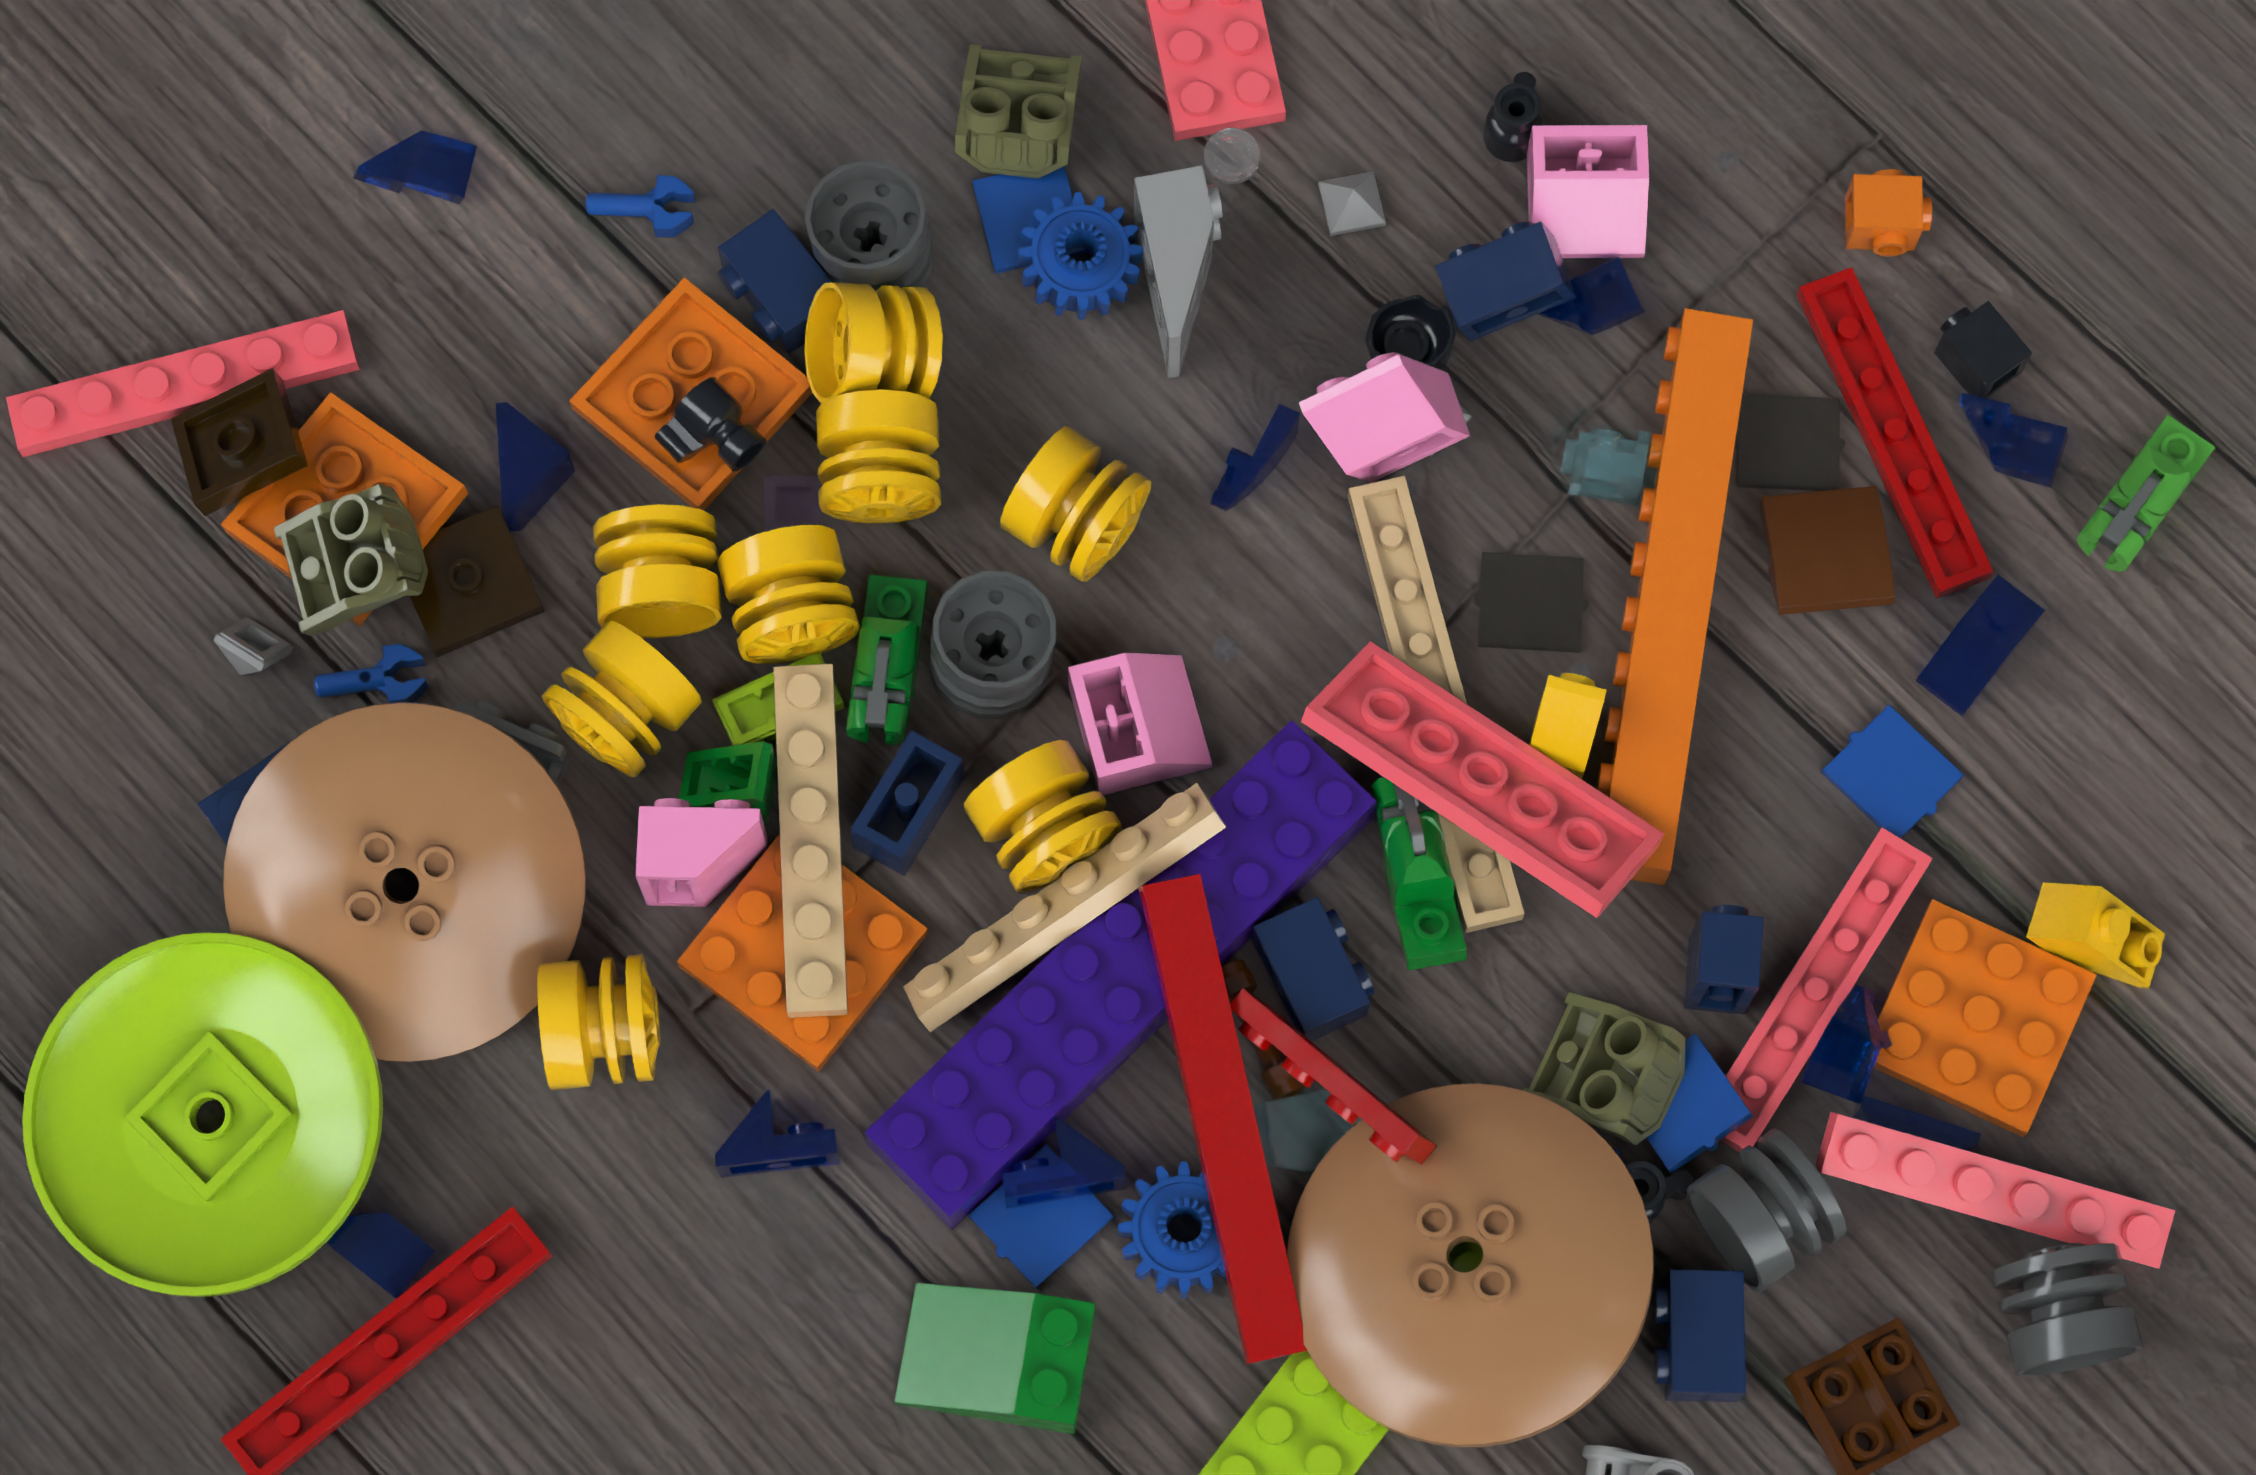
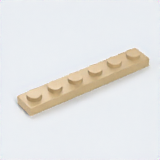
[774,664,848,1018]
[903,783,1226,1032]

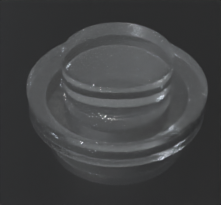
[1204,128,1261,184]

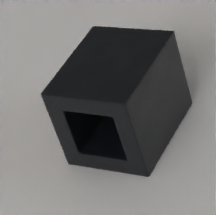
[1934,301,2032,405]

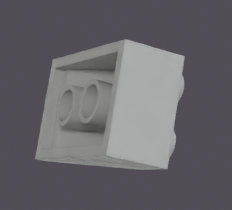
[1134,165,1223,379]

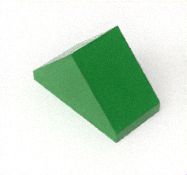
[679,741,777,824]

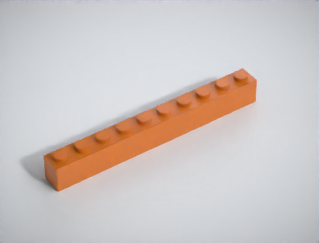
[1596,308,1753,885]

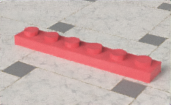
[6,310,360,457]
[1720,827,1933,1152]
[1816,1112,2176,1269]

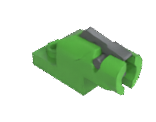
[2077,414,2216,572]

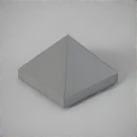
[1318,171,1386,236]
[213,617,294,676]

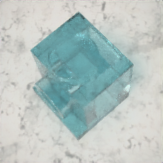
[1560,429,1651,505]

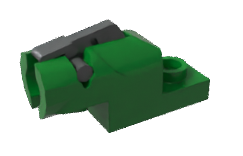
[846,575,928,745]
[1371,777,1467,971]

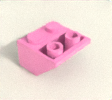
[1527,125,1649,258]
[1299,352,1470,483]
[1068,653,1212,795]
[636,798,768,907]

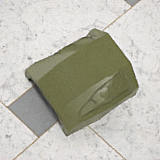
[955,44,1082,179]
[273,484,428,635]
[1523,992,1685,1145]

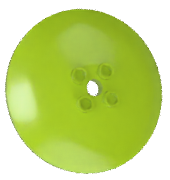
[22,932,383,1297]

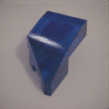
[353,131,477,204]
[1537,257,1645,335]
[1960,393,2068,488]
[1210,404,1300,511]
[1801,984,1892,1104]
[325,1211,435,1299]

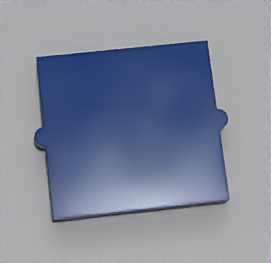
[972,166,1086,274]
[1821,705,1964,838]
[1647,1033,1754,1174]
[969,1145,1114,1289]

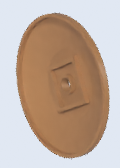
[223,702,586,1062]
[1287,1083,1654,1447]

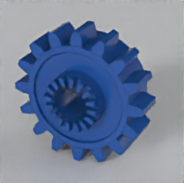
[1017,192,1143,320]
[1118,1161,1227,1298]

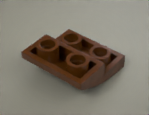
[1760,486,1895,615]
[1784,1317,1960,1475]

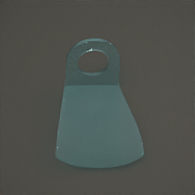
[1254,1089,1362,1173]

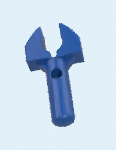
[585,175,696,238]
[314,644,428,703]

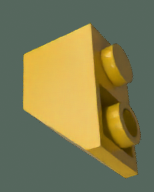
[1529,673,1607,779]
[2026,882,2165,988]

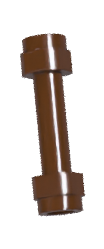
[1222,959,1306,1103]

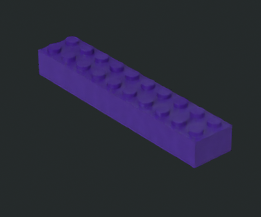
[865,720,1377,1230]

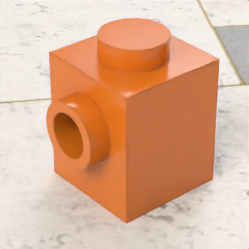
[1845,169,1932,256]

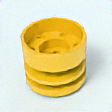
[804,283,943,403]
[816,389,941,523]
[1000,426,1151,582]
[593,504,722,638]
[717,525,860,664]
[542,620,702,777]
[964,740,1122,894]
[537,954,661,1090]

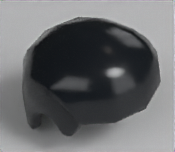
[1365,294,1456,370]

